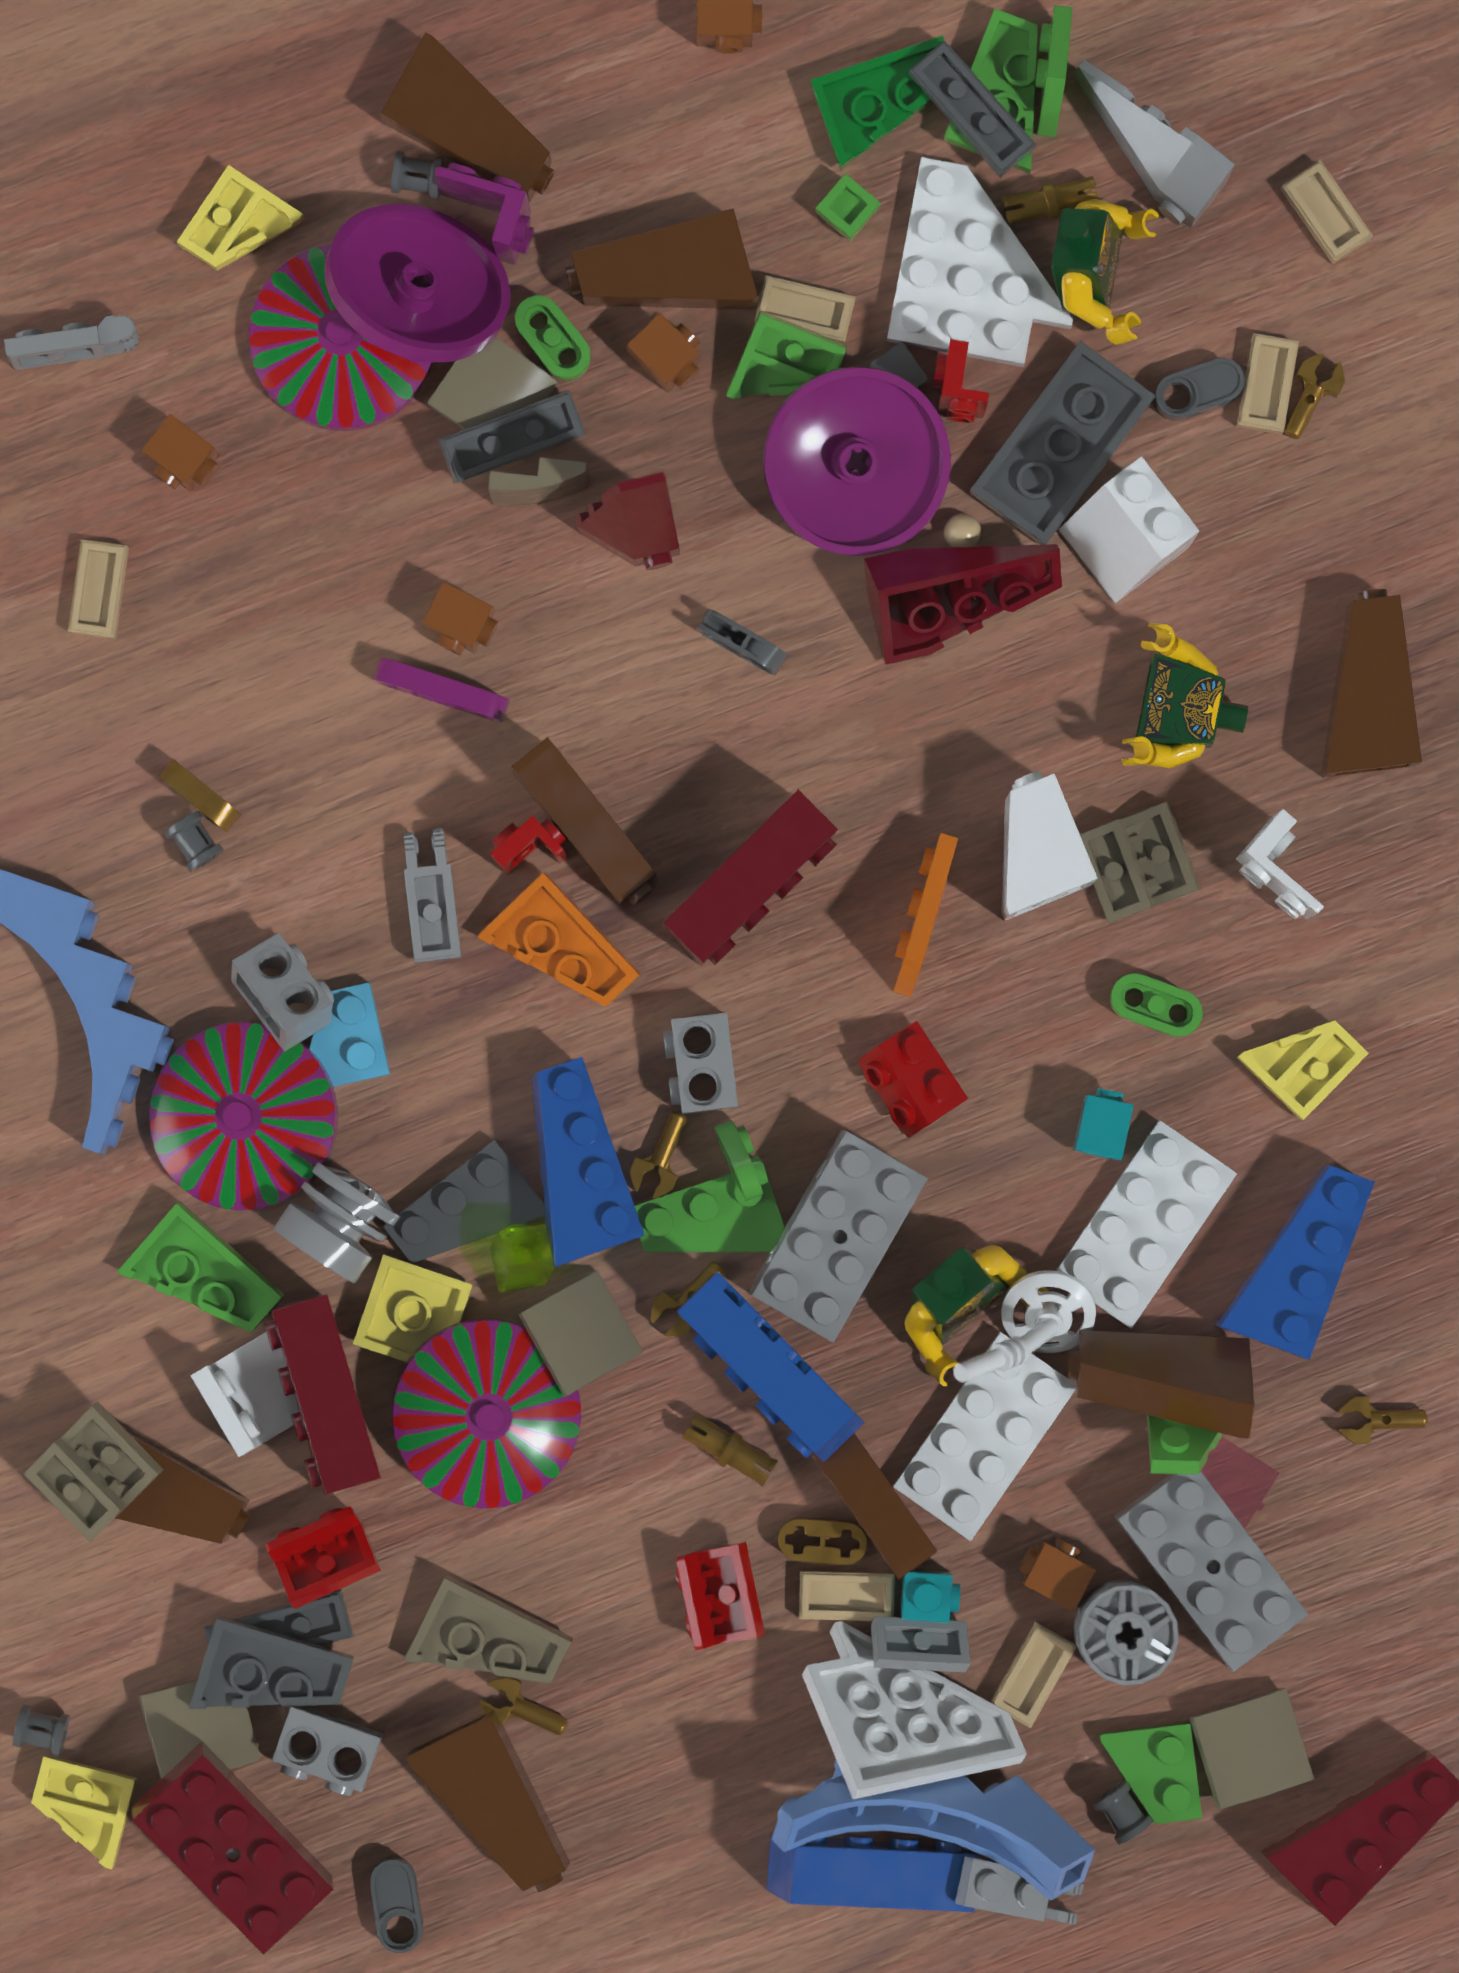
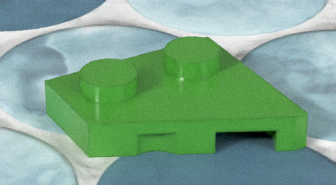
[1035,5,1073,137]
[726,310,847,399]
[1147,1415,1222,1475]

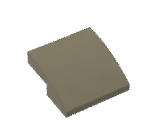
[427,337,558,429]
[488,457,589,506]
[1080,802,1201,923]
[518,1270,643,1397]
[24,1402,164,1542]
[138,1679,261,1779]
[1189,1688,1314,1809]

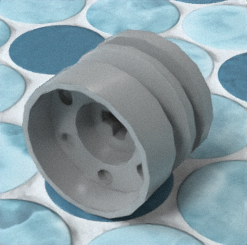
[273,1162,401,1283]
[1073,1580,1179,1685]

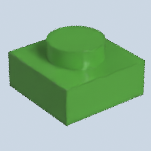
[815,173,881,242]

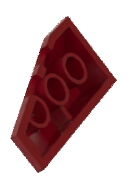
[575,471,680,570]
[864,544,1062,665]

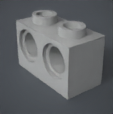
[231,933,334,1052]
[663,1013,738,1114]
[272,1706,384,1796]

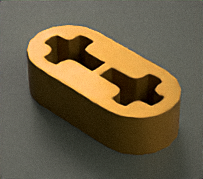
[158,758,242,832]
[778,1518,867,1565]

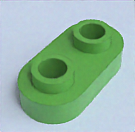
[515,295,591,381]
[1110,973,1203,1037]
[714,1120,768,1201]

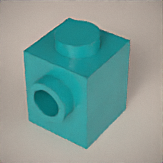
[1072,1088,1134,1161]
[900,1569,961,1623]

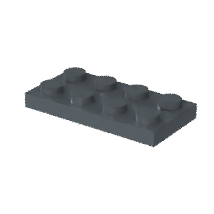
[969,341,1156,545]

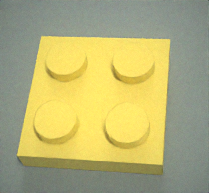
[353,1255,473,1362]

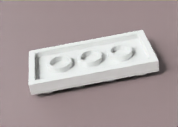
[1055,1120,1237,1329]
[893,1332,1077,1541]

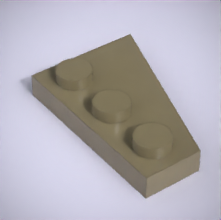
[403,1574,573,1684]

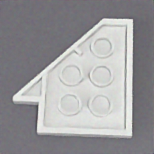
[887,157,1073,367]
[802,1621,1027,1799]

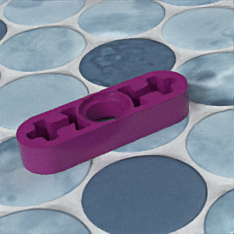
[373,658,509,723]

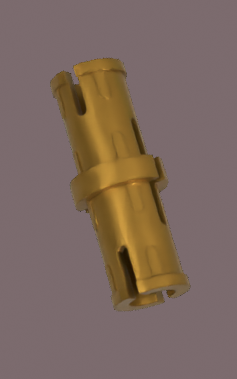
[1001,176,1099,226]
[681,1412,778,1487]

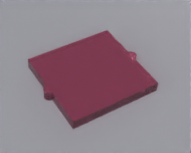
[1201,1437,1279,1529]

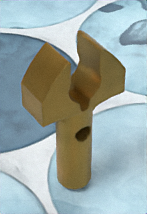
[1284,353,1345,439]
[630,1112,687,1199]
[651,1261,726,1336]
[1336,1396,1428,1444]
[479,1677,568,1736]

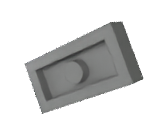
[871,1616,971,1673]

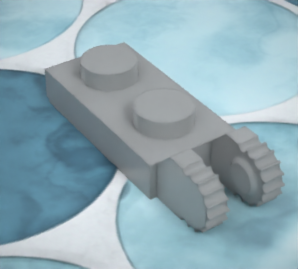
[4,314,140,371]
[403,828,462,963]
[955,1856,1084,1924]

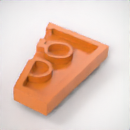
[893,833,958,997]
[476,872,641,1007]

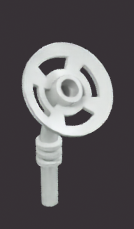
[954,1270,1096,1383]

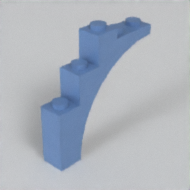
[0,869,174,1155]
[772,1760,1095,1901]

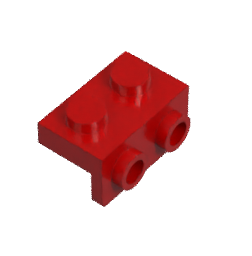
[932,339,989,423]
[490,815,567,875]
[858,1021,969,1138]
[265,1507,381,1609]
[676,1542,765,1650]

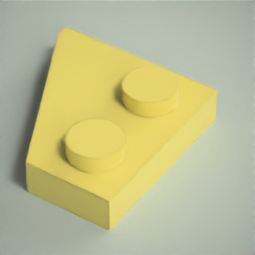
[177,165,305,271]
[1237,1020,1369,1121]
[31,1755,137,1869]

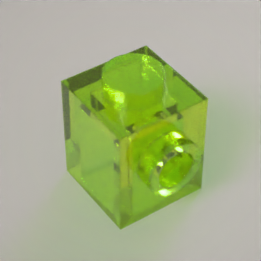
[490,1224,554,1292]

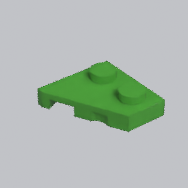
[1099,1722,1202,1824]

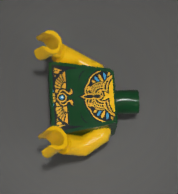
[1052,199,1159,345]
[1122,622,1248,768]
[904,1245,1048,1387]

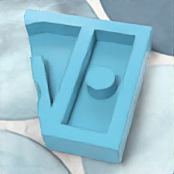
[310,982,391,1087]

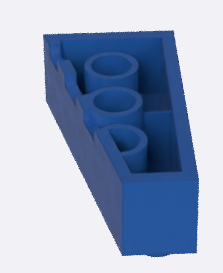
[532,1057,645,1269]
[1215,1165,1375,1360]
[677,1272,865,1462]
[767,1833,979,1912]

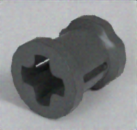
[391,151,444,200]
[164,811,224,873]
[13,1704,70,1757]
[1092,1781,1153,1845]

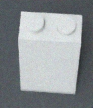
[1059,456,1200,604]
[1001,770,1098,921]

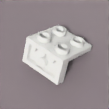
[1236,809,1324,920]
[190,1332,299,1457]

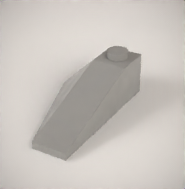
[1075,59,1235,228]

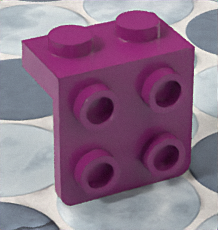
[434,163,534,265]

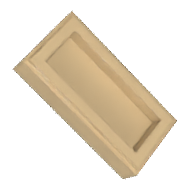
[1280,160,1373,264]
[754,275,856,345]
[1236,333,1299,435]
[68,540,129,640]
[799,1571,895,1621]
[990,1621,1077,1728]

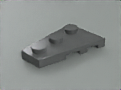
[383,1140,545,1264]
[189,1616,354,1709]

